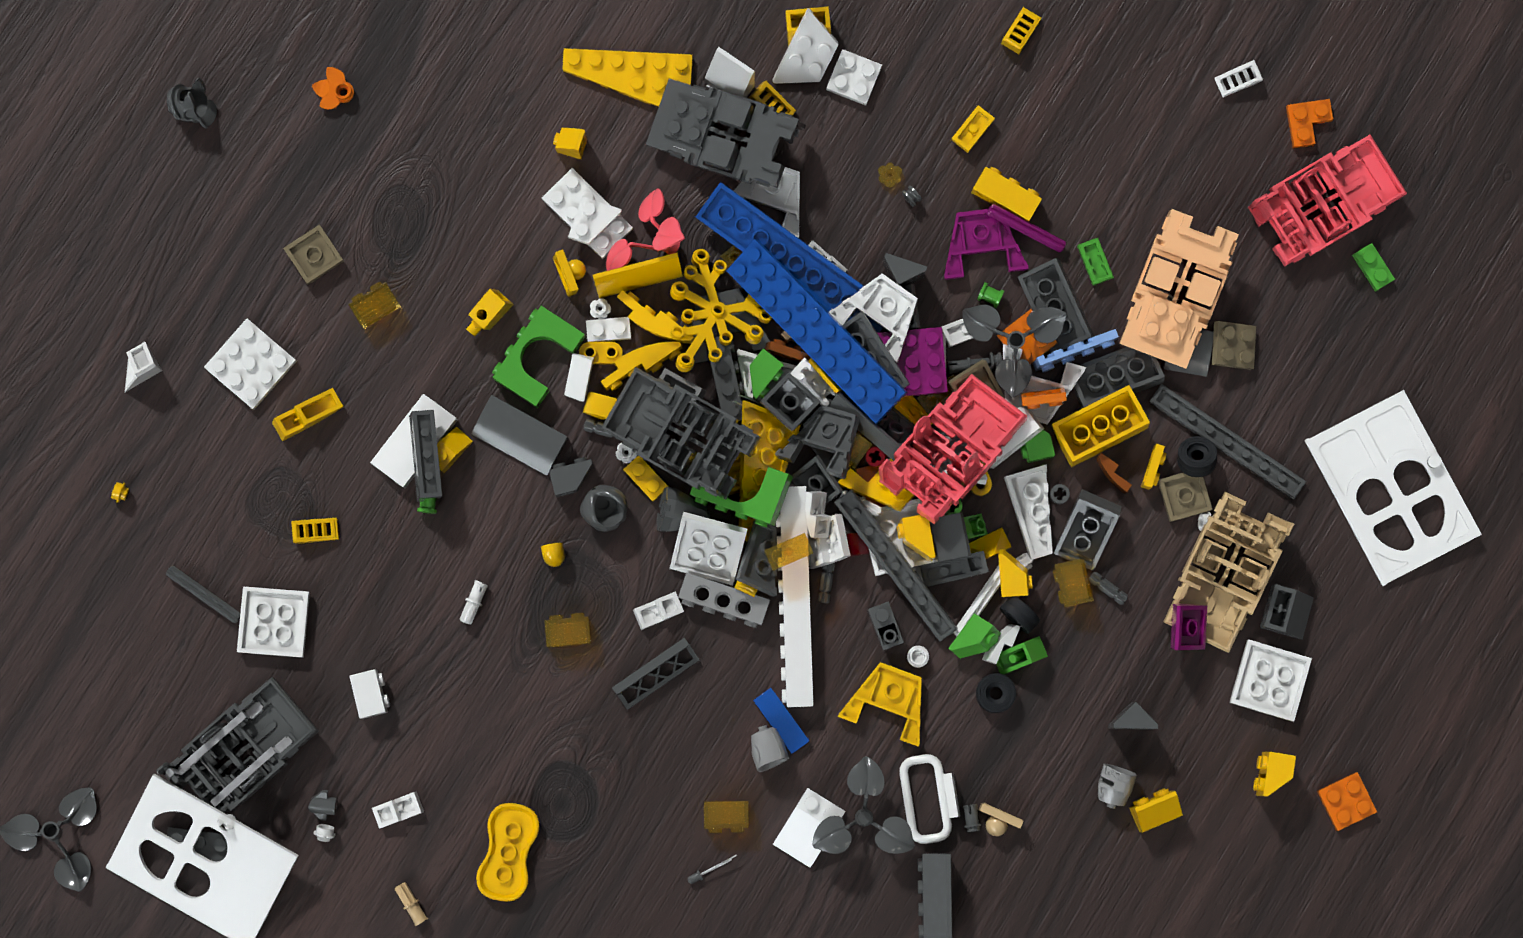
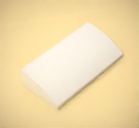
[370,394,458,489]

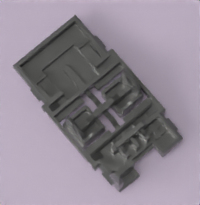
[601,367,761,500]

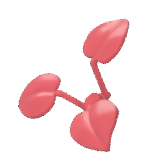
[606,188,685,271]

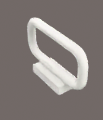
[900,754,960,844]

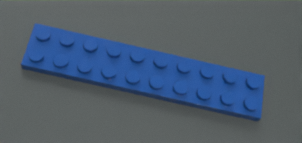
[696,182,883,333]
[726,239,907,424]

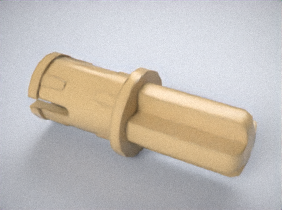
[395,882,428,926]

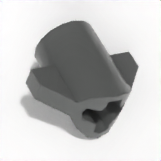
[308,790,338,821]

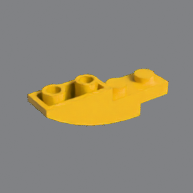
[617,290,695,344]
[601,342,682,391]

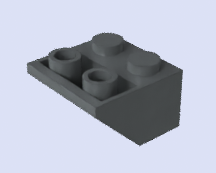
[1260,584,1314,640]

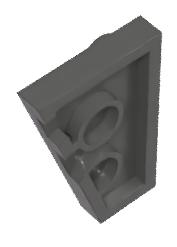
[736,520,777,597]
[165,827,228,862]

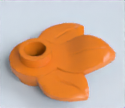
[312,67,354,110]

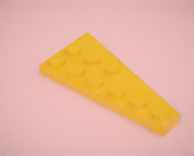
[563,48,692,107]
[739,401,801,542]

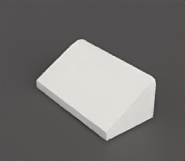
[564,353,594,402]

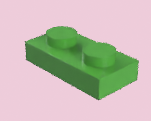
[1352,243,1395,292]

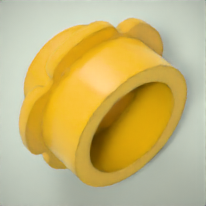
[111,482,129,503]

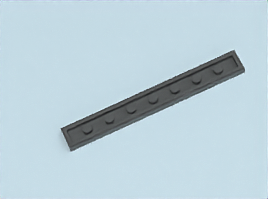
[1149,384,1307,500]
[834,489,958,642]

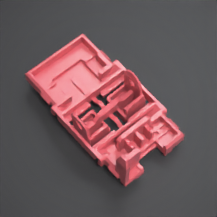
[879,374,1027,525]

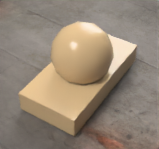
[979,803,1023,837]

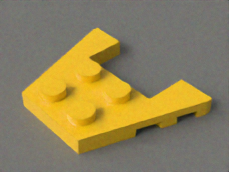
[838,458,915,512]
[838,662,921,747]

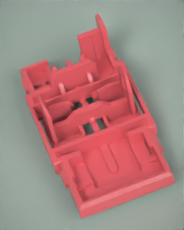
[1248,135,1407,267]

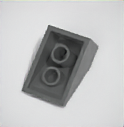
[1054,489,1122,571]

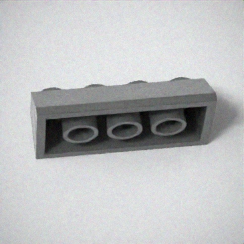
[917,853,952,938]

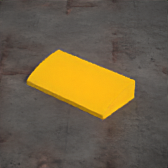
[593,253,683,298]

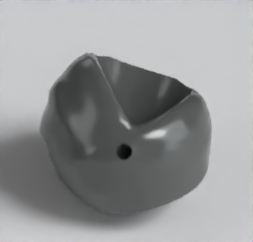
[580,485,628,532]

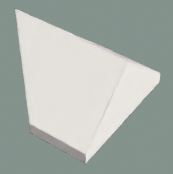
[125,342,162,392]

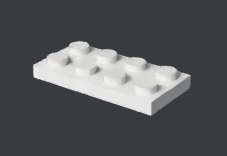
[542,168,633,259]

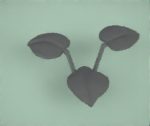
[963,305,1067,397]
[812,756,915,854]
[0,788,97,892]

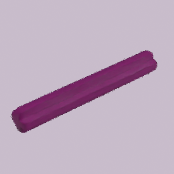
[987,204,1066,252]

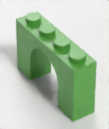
[492,306,586,409]
[690,467,793,528]

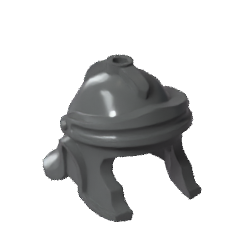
[167,78,217,129]

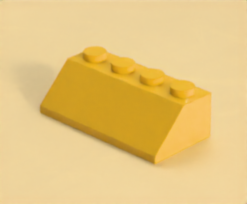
[1052,385,1150,468]

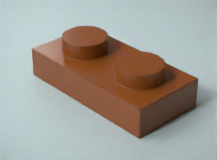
[765,339,811,363]

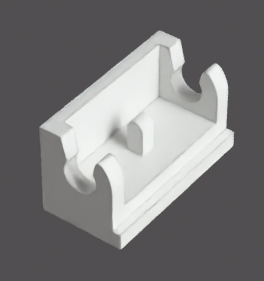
[790,358,836,406]

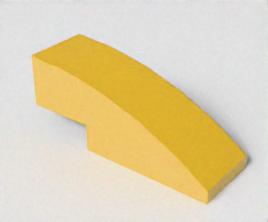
[272,388,343,441]

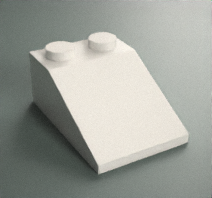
[705,47,755,98]
[773,788,845,867]

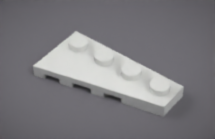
[1004,464,1052,560]

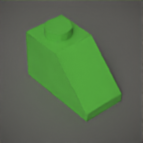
[948,613,1001,658]
[996,636,1048,675]

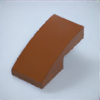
[1096,453,1132,494]

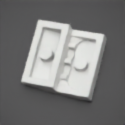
[807,514,850,569]

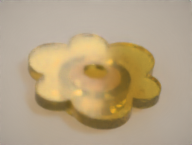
[878,163,902,188]

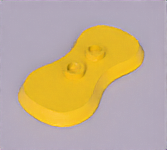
[476,803,539,902]

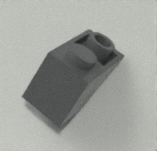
[549,457,593,497]
[867,601,904,650]

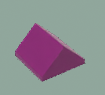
[1171,604,1207,650]

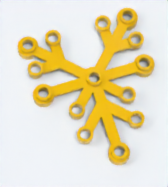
[670,249,772,372]

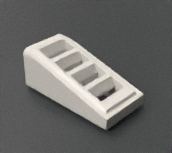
[1215,60,1263,98]

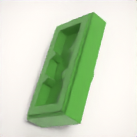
[1077,238,1114,286]

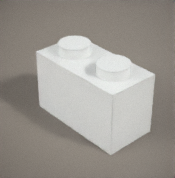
[349,669,390,719]

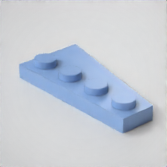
[1033,329,1119,372]

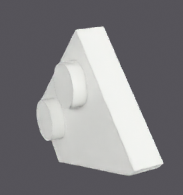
[568,196,622,245]

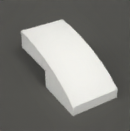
[805,491,831,538]
[633,591,684,630]
[982,624,1020,664]
[372,791,424,829]

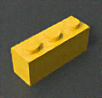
[971,167,1042,222]

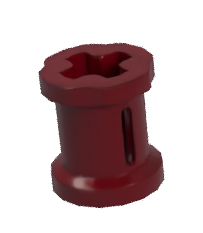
[866,446,886,467]

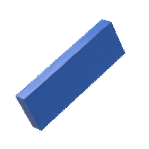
[753,688,809,754]

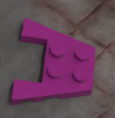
[944,209,1028,280]

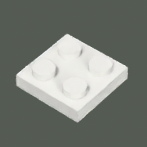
[826,49,882,105]

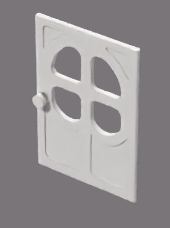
[1305,390,1482,586]
[106,774,299,938]

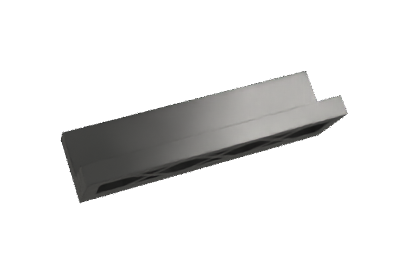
[409,410,442,502]
[612,638,699,710]

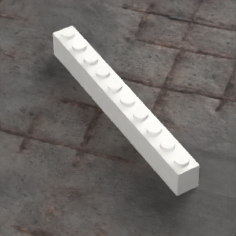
[776,486,813,707]

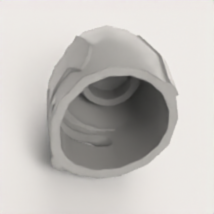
[751,725,789,772]
[1098,763,1137,809]

